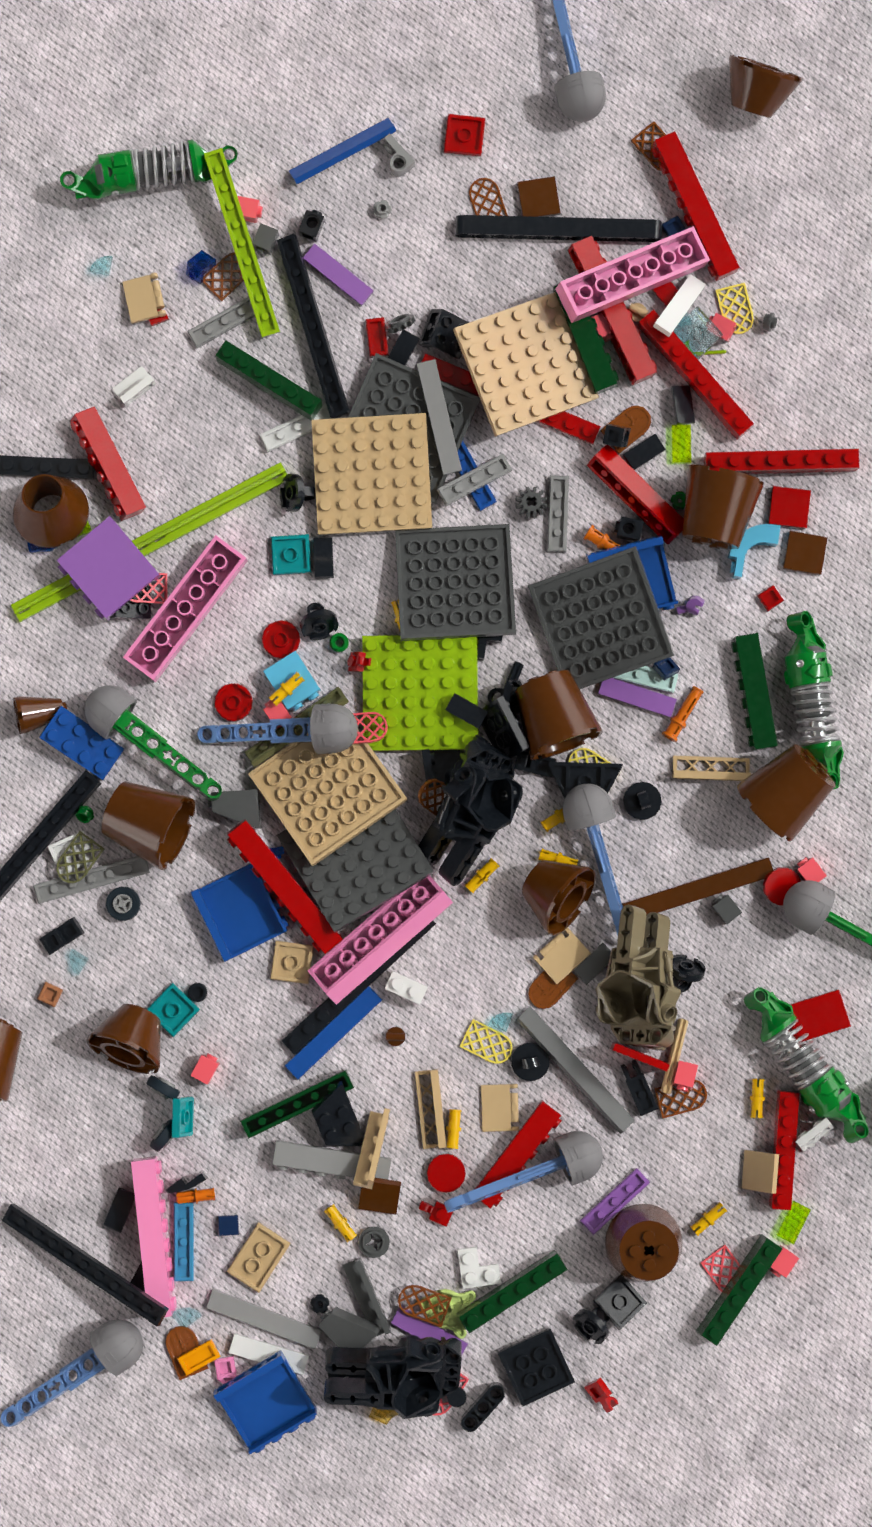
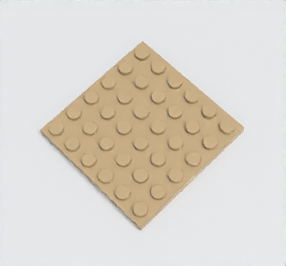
[453,292,599,437]
[311,413,432,535]
[248,730,408,866]

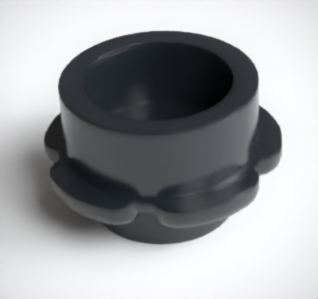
[310,1294,330,1313]

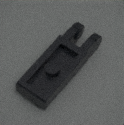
[620,1059,658,1116]

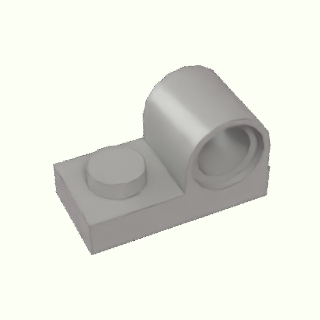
[384,133,415,177]

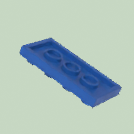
[39,705,124,780]

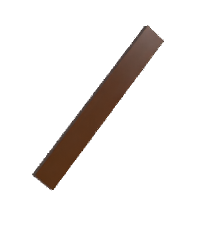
[623,857,773,916]

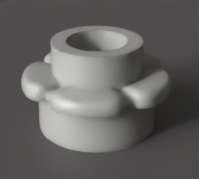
[373,200,392,219]

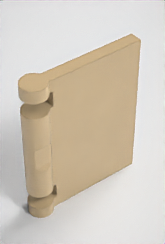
[122,273,166,324]
[533,927,591,984]
[481,1084,519,1132]

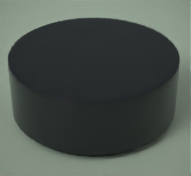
[188,983,208,1002]
[447,1387,467,1407]

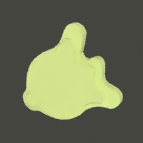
[421,1289,476,1339]

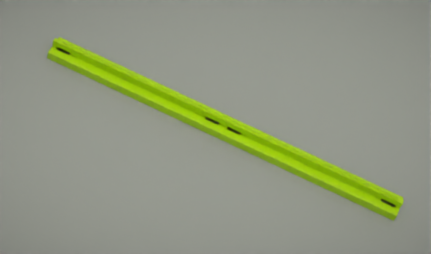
[11,462,287,622]

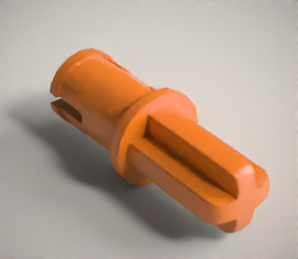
[176,1188,215,1204]

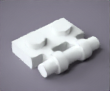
[48,831,96,874]
[796,1118,834,1152]

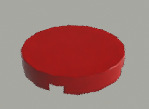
[262,620,300,659]
[215,683,253,722]
[763,867,801,906]
[427,1154,466,1193]

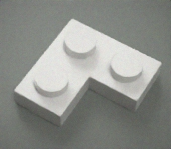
[457,1247,501,1289]

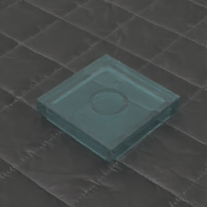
[673,307,723,360]

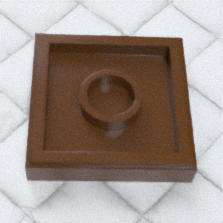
[517,176,561,217]
[783,531,828,575]
[358,1178,401,1215]

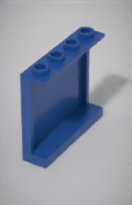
[586,536,678,610]
[190,863,289,962]
[213,1350,317,1454]

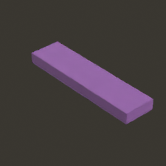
[303,243,374,306]
[598,678,677,718]
[580,1168,650,1235]
[391,1306,468,1354]

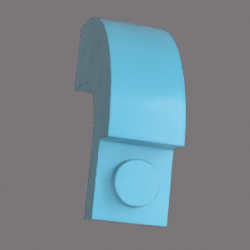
[728,524,781,579]

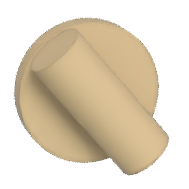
[629,303,649,322]

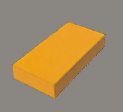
[177,1339,221,1376]

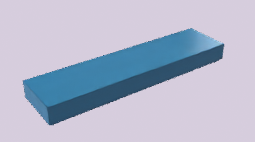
[174,1202,194,1281]

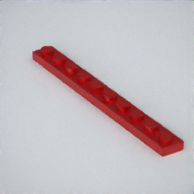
[422,353,601,445]

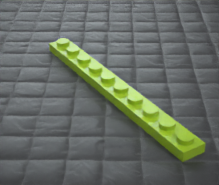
[204,148,280,338]

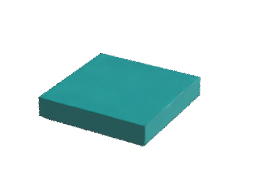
[271,534,311,575]
[147,983,200,1037]
[172,1096,194,1138]

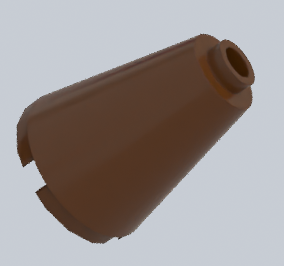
[13,696,67,734]

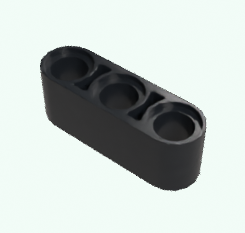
[461,1382,505,1432]

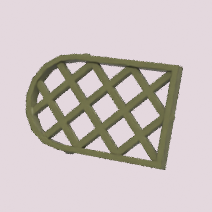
[56,831,105,883]

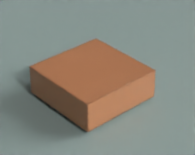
[37,982,63,1007]

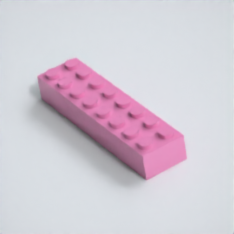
[555,226,710,323]
[123,535,248,682]
[308,876,453,1005]
[131,1156,177,1317]

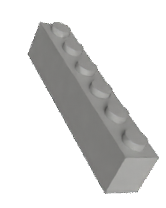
[273,1140,392,1181]

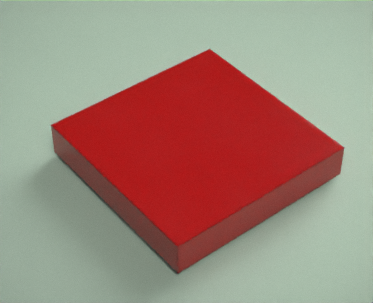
[444,114,486,157]
[768,486,811,529]

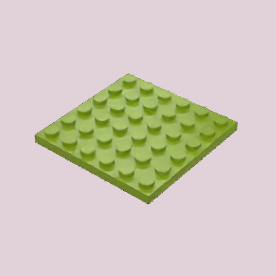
[362,635,479,751]

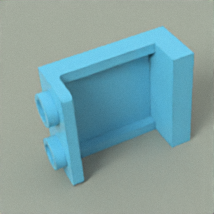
[263,651,321,712]

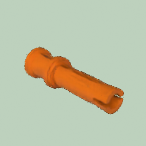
[583,525,621,550]
[662,686,704,742]

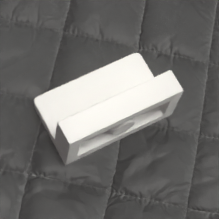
[113,366,156,407]

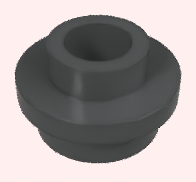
[763,312,777,332]

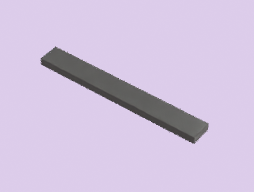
[516,1006,635,1134]

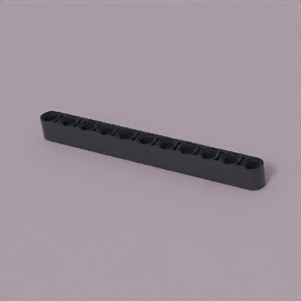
[455,215,662,242]

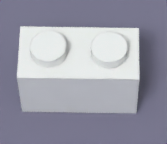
[385,971,428,1005]

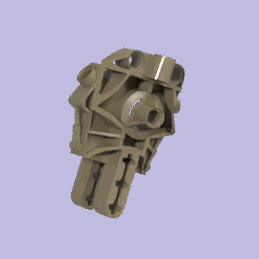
[595,904,681,1051]

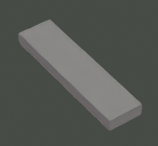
[187,297,255,349]
[437,454,512,507]
[547,475,569,552]

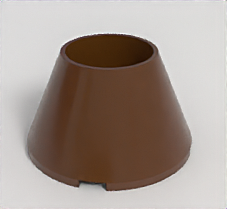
[729,54,803,118]
[13,474,89,548]
[522,860,596,935]
[87,1004,161,1074]

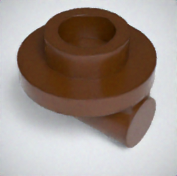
[386,1027,405,1046]

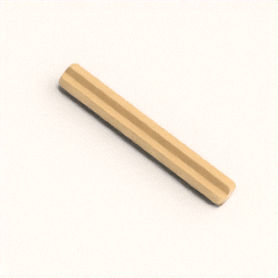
[661,1018,688,1094]

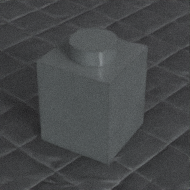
[252,223,279,256]
[711,894,742,925]

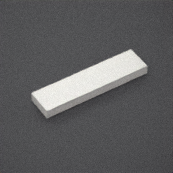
[653,274,706,337]
[260,404,331,452]
[229,1333,309,1375]

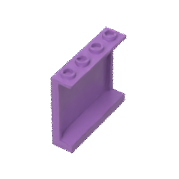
[57,516,161,621]

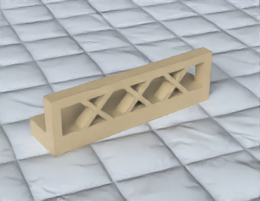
[672,756,751,781]
[415,1069,446,1149]
[353,1108,390,1189]

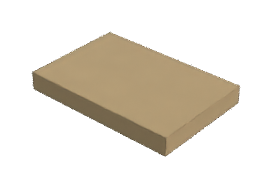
[227,1222,291,1293]

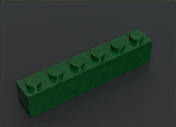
[553,285,619,394]
[215,340,323,421]
[731,633,778,751]
[240,1069,355,1139]
[697,1234,782,1346]
[457,1250,568,1334]

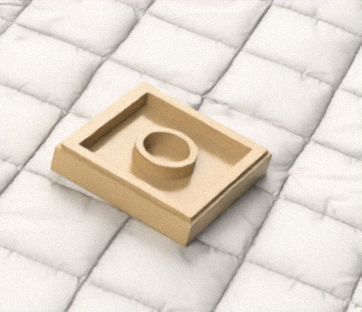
[270,941,314,984]
[741,1150,779,1194]

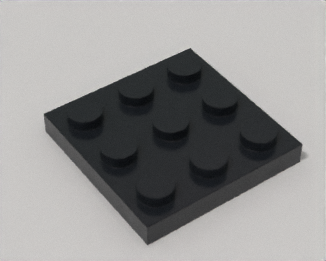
[482,696,529,759]
[498,1328,575,1407]

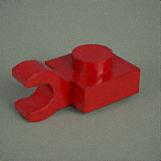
[348,652,372,672]
[419,1200,453,1227]
[584,1377,618,1413]

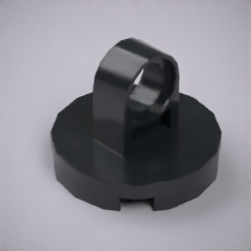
[280,474,316,512]
[300,603,339,640]
[487,680,522,718]
[623,782,662,820]
[673,954,706,993]
[511,1043,549,1081]
[573,1307,609,1344]

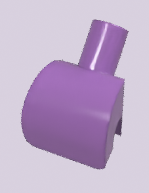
[677,595,705,616]

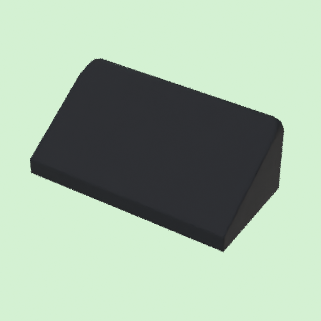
[671,385,695,426]

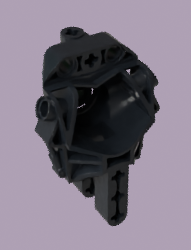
[418,735,523,886]
[324,1335,462,1419]

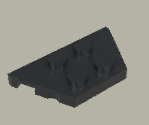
[548,762,623,799]
[311,1081,364,1146]

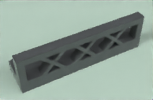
[343,1257,391,1337]

